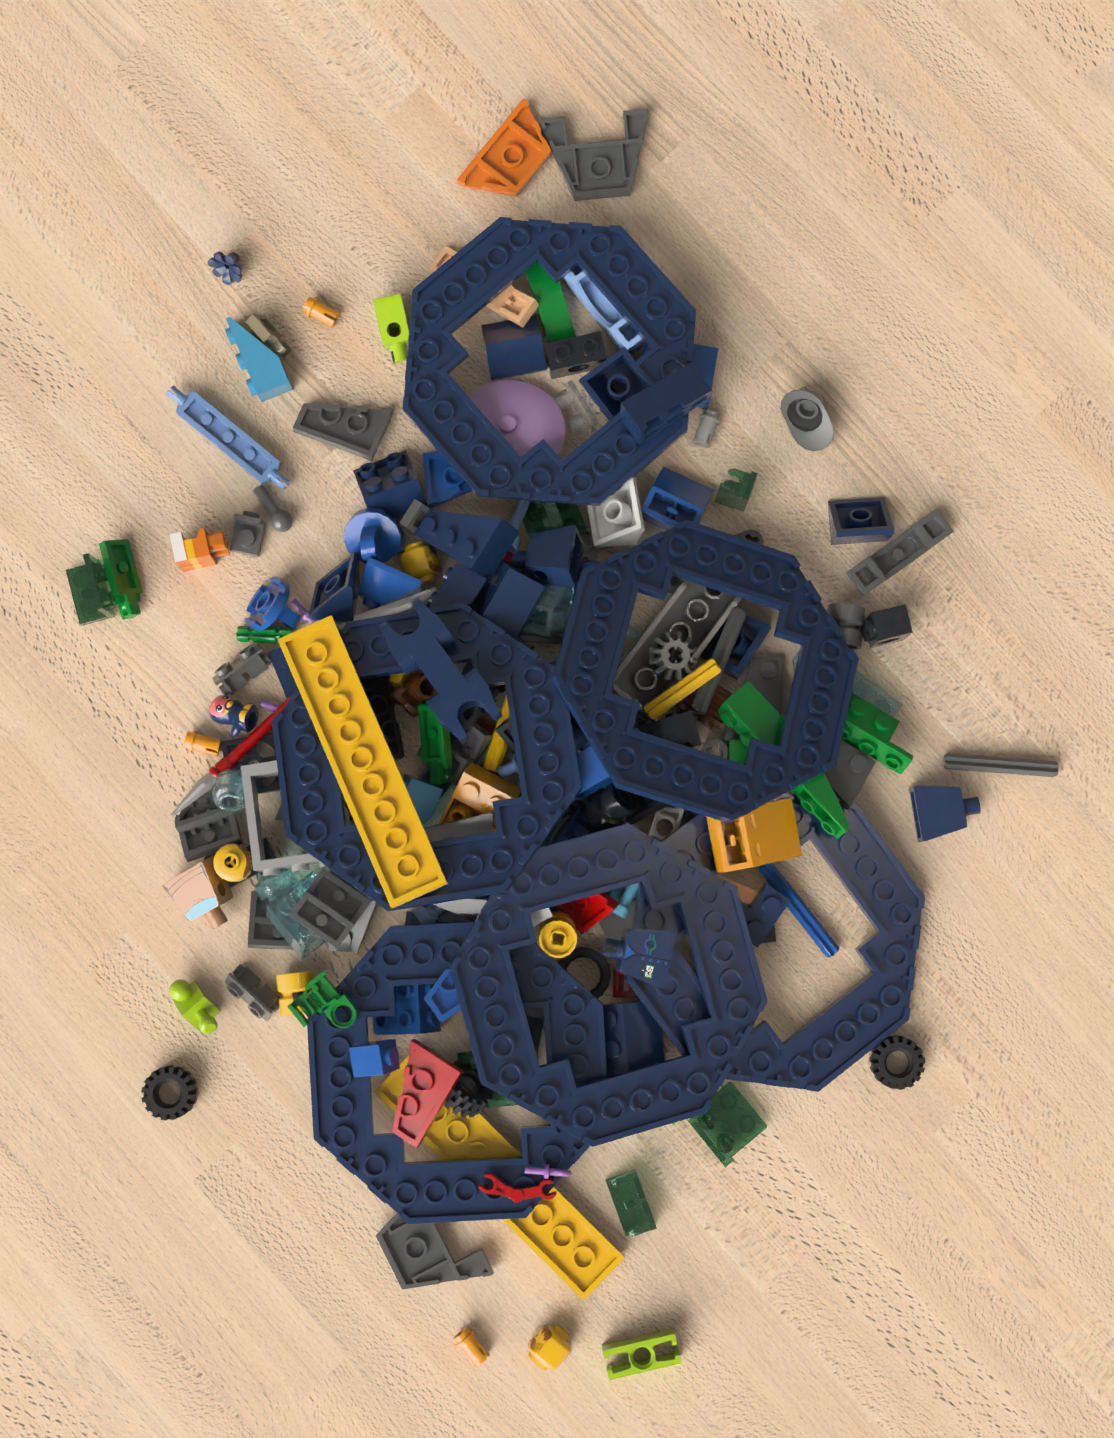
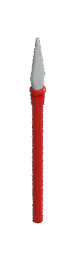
[171,696,291,817]

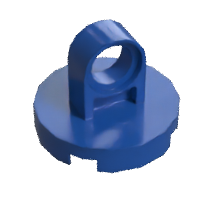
[344,508,402,564]
[245,576,302,631]

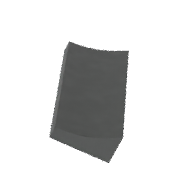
[613,579,742,720]

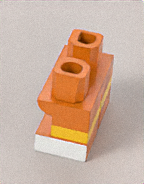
[169,527,230,572]

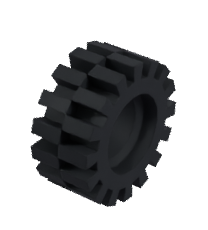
[869,1035,925,1090]
[444,1060,494,1118]
[141,1066,198,1121]

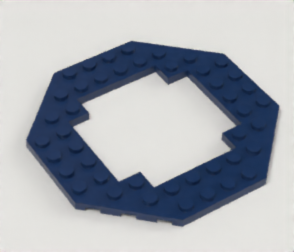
[402,217,696,506]
[552,520,859,823]
[272,602,582,912]
[625,793,925,1092]
[449,823,768,1147]
[307,921,607,1224]

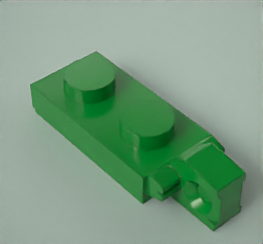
[99,539,143,620]
[418,703,452,785]

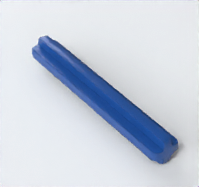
[758,863,839,958]

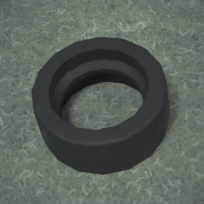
[559,947,611,998]

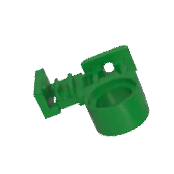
[287,970,358,1028]

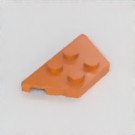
[457,98,551,197]

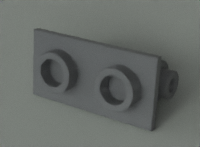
[213,644,272,695]
[225,964,281,1021]

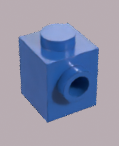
[349,1039,400,1077]

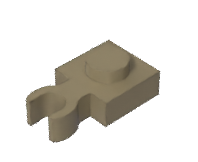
[245,314,292,358]

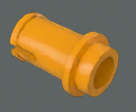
[302,297,340,328]
[183,730,222,757]
[453,1327,490,1367]

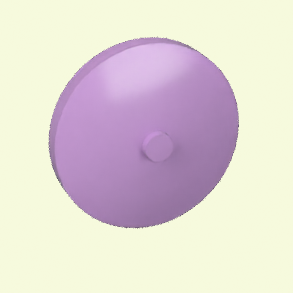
[468,380,565,457]

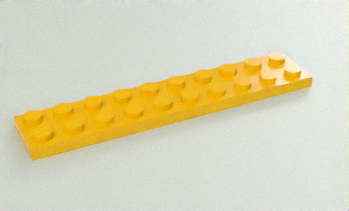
[278,615,448,909]
[374,1055,625,1301]

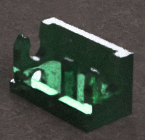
[714,469,758,512]
[605,1169,657,1238]

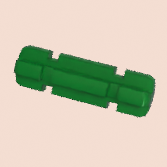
[236,626,293,643]

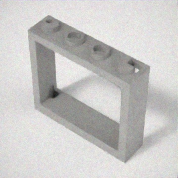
[241,760,327,876]

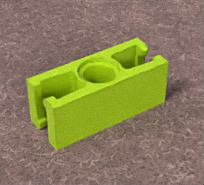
[602,1328,682,1380]

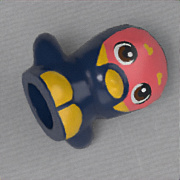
[209,695,258,737]

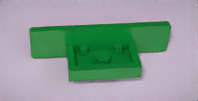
[842,693,914,774]

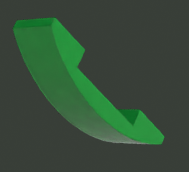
[526,263,576,342]

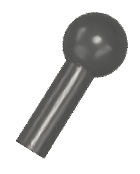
[254,485,293,532]

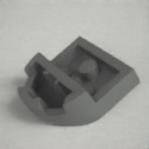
[175,793,243,862]

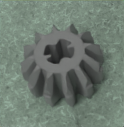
[648,631,698,680]

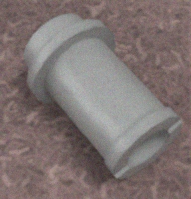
[692,410,721,448]

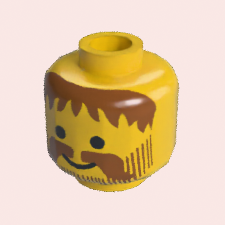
[400,541,441,585]
[213,844,253,882]
[528,1324,572,1371]

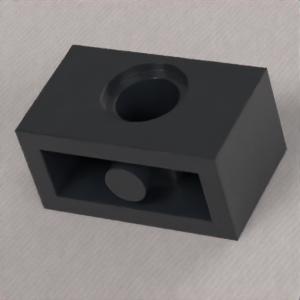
[545,331,607,379]
[861,604,913,648]

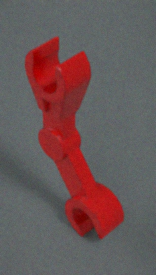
[479,1172,557,1203]

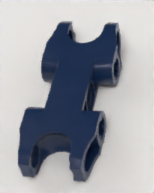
[379,598,503,745]

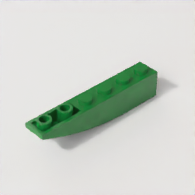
[717,681,850,839]

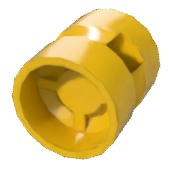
[539,911,577,958]
[276,970,315,1016]

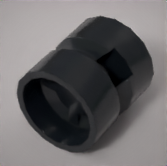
[584,782,640,831]

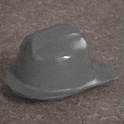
[780,387,834,451]

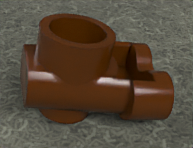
[390,670,436,718]

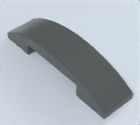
[846,509,954,596]

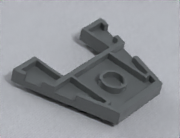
[540,109,649,201]
[424,811,495,921]
[376,1213,494,1290]

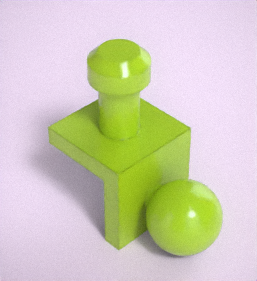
[169,979,221,1034]

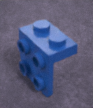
[373,984,441,1035]

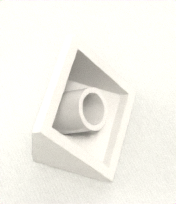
[587,477,645,548]

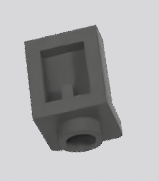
[400,499,431,533]
[230,511,266,557]

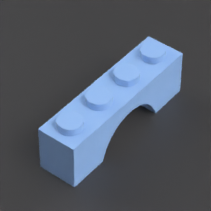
[562,266,646,355]

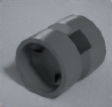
[828,603,865,650]

